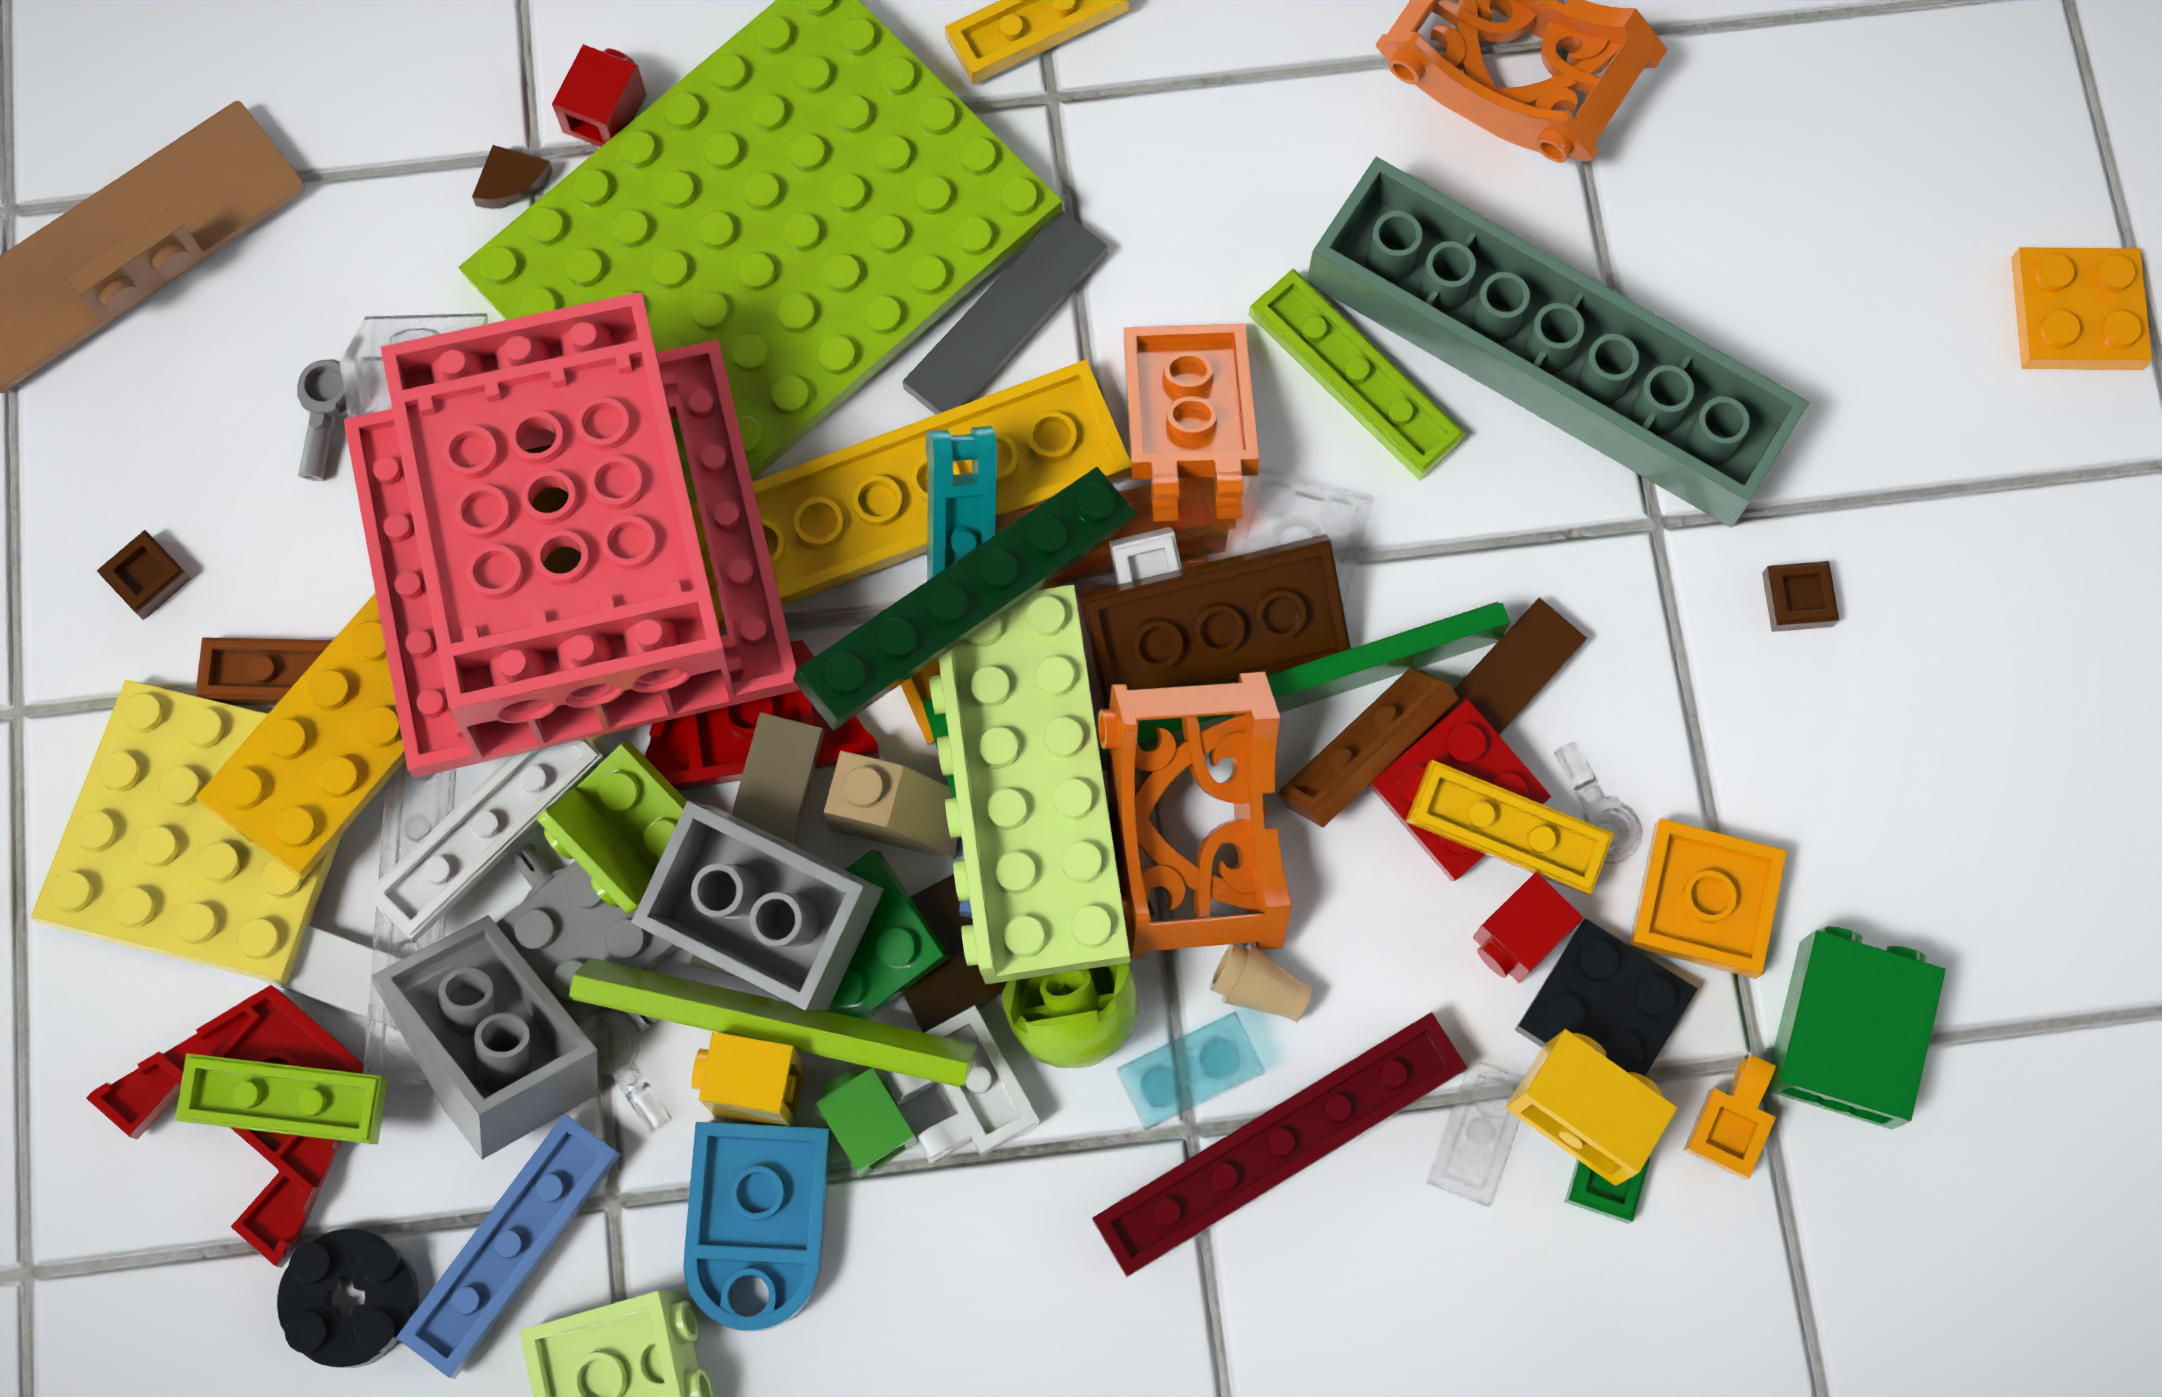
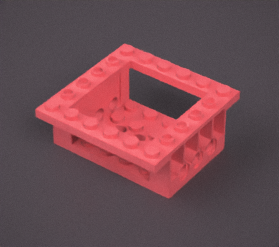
[344,292,801,778]

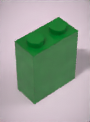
[1766,926,1946,1130]

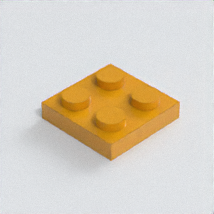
[2011,247,2152,370]
[1629,818,1787,979]

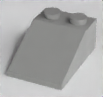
[372,915,597,1160]

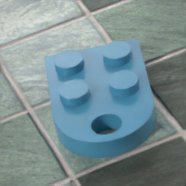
[683,1122,831,1332]

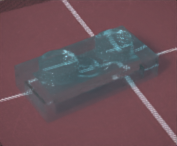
[1116,1011,1265,1131]

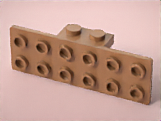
[0,101,306,393]

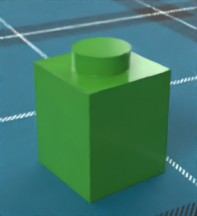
[815,1067,918,1179]

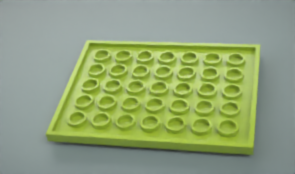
[458,0,1063,505]

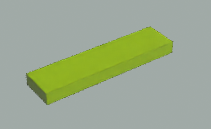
[1248,268,1466,481]

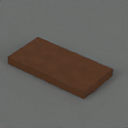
[1079,534,1351,709]

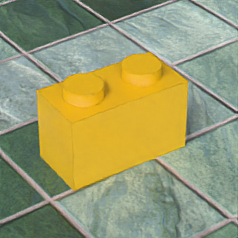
[1505,1029,1678,1186]
[691,1032,806,1127]

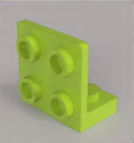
[537,739,687,915]

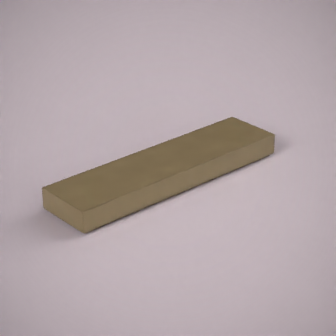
[690,712,825,977]

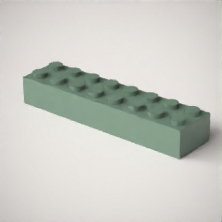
[1307,156,1810,528]

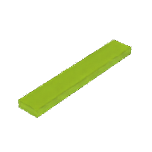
[569,958,977,1087]

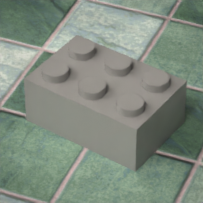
[631,801,884,1011]

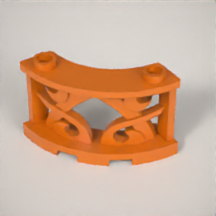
[1375,0,1668,163]
[1098,672,1292,958]

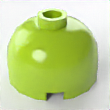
[1002,963,1139,1068]

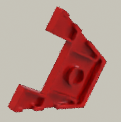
[86,985,374,1268]

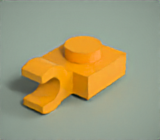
[1683,1054,1776,1180]

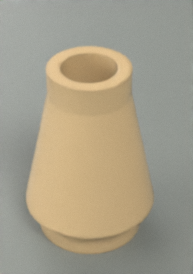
[1210,943,1313,1022]

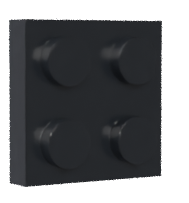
[1514,918,1698,1076]

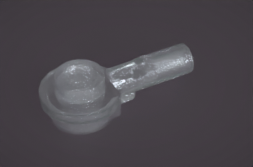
[1554,741,1643,864]
[579,1011,672,1134]

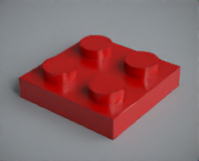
[1369,699,1552,881]

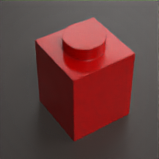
[552,44,646,147]
[1472,871,1584,983]

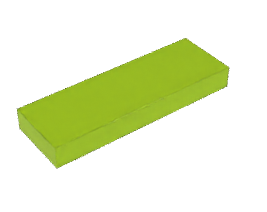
[175,1053,389,1145]

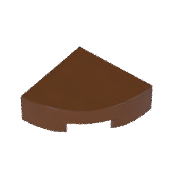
[472,145,553,209]

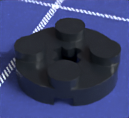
[277,1229,419,1368]

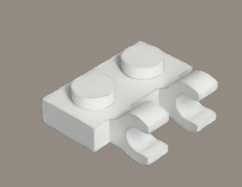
[885,1005,1040,1164]

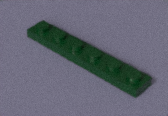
[793,467,1137,730]

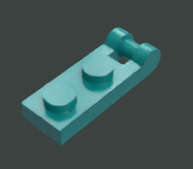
[926,426,997,581]

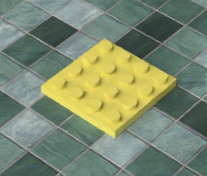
[30,679,342,986]

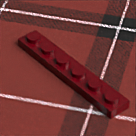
[1092,1012,1468,1279]

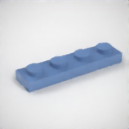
[396,1113,621,1379]

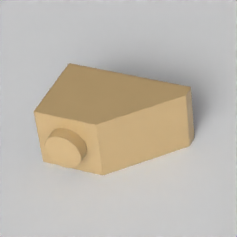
[823,751,960,860]

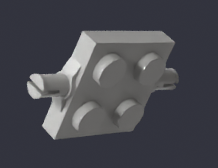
[495,844,678,1033]

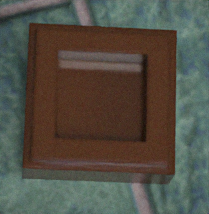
[97,530,192,620]
[1762,561,1839,632]

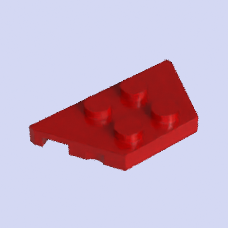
[645,640,880,790]

